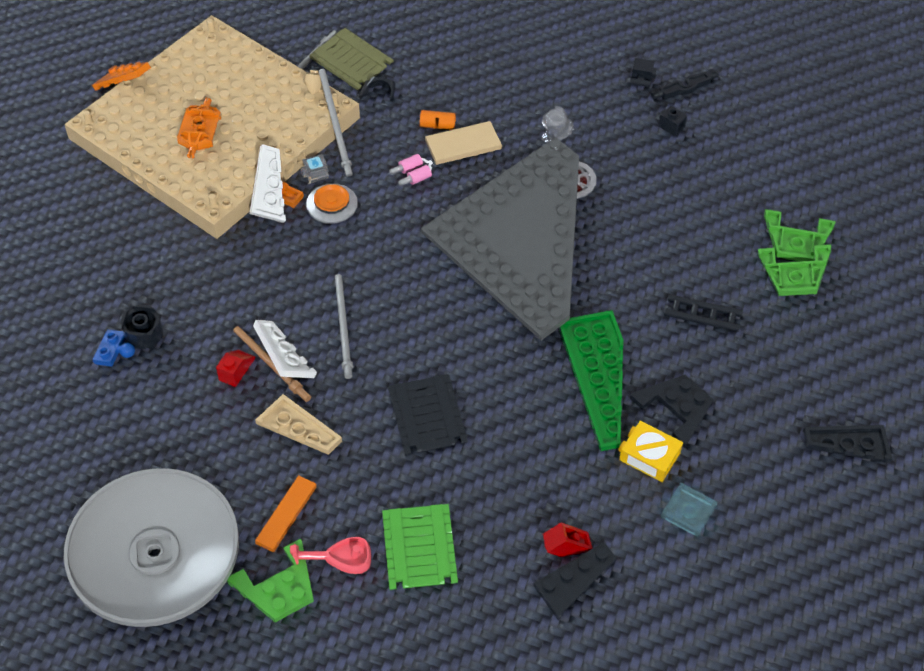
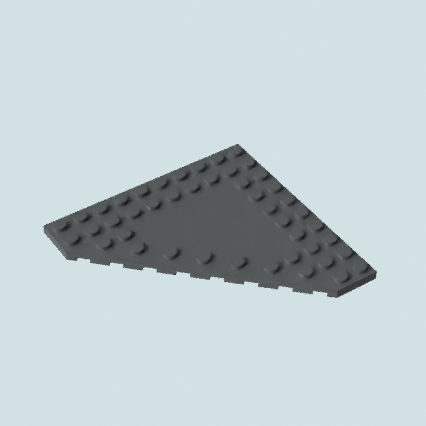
[421,137,579,340]

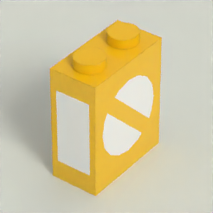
[618,421,683,482]

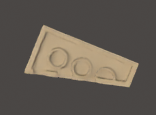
[255,394,342,455]

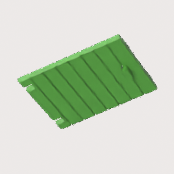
[382,504,458,590]

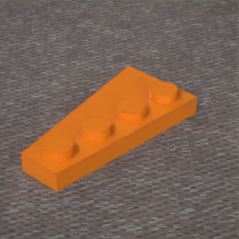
[92,61,151,91]

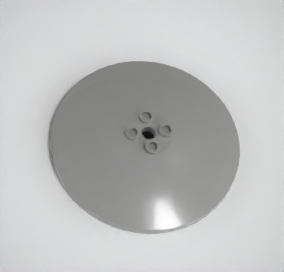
[64,468,239,627]

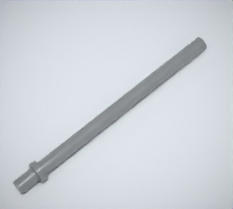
[318,69,353,177]
[335,274,353,379]

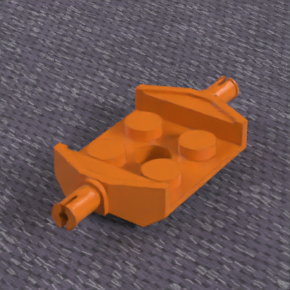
[177,98,221,159]

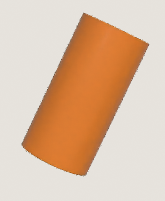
[420,110,456,130]

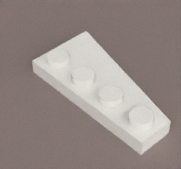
[249,144,286,223]
[253,320,317,378]

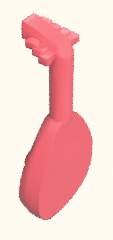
[290,537,371,574]

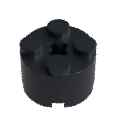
[120,304,163,349]

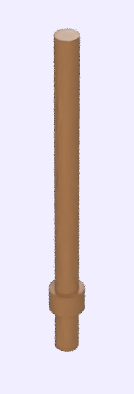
[233,326,311,402]

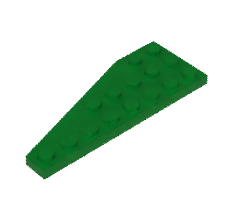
[559,310,624,451]

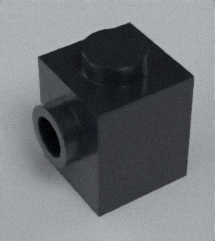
[659,106,688,136]

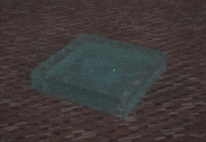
[661,483,718,537]

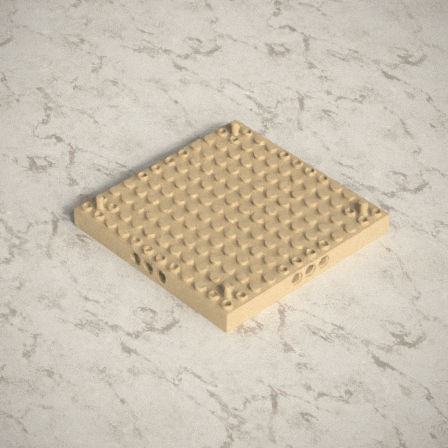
[64,15,360,239]

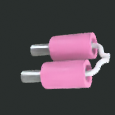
[389,154,433,186]

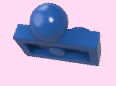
[92,329,135,367]

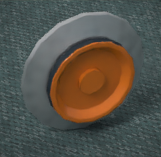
[306,184,358,224]

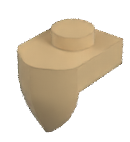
[305,70,322,95]

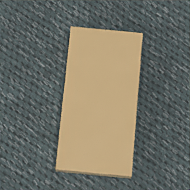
[425,121,502,165]

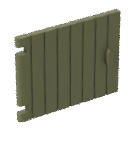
[310,28,394,90]

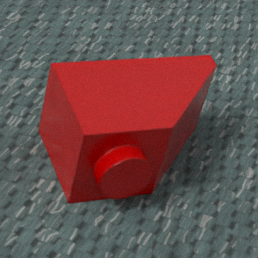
[216,350,255,387]
[543,522,593,557]

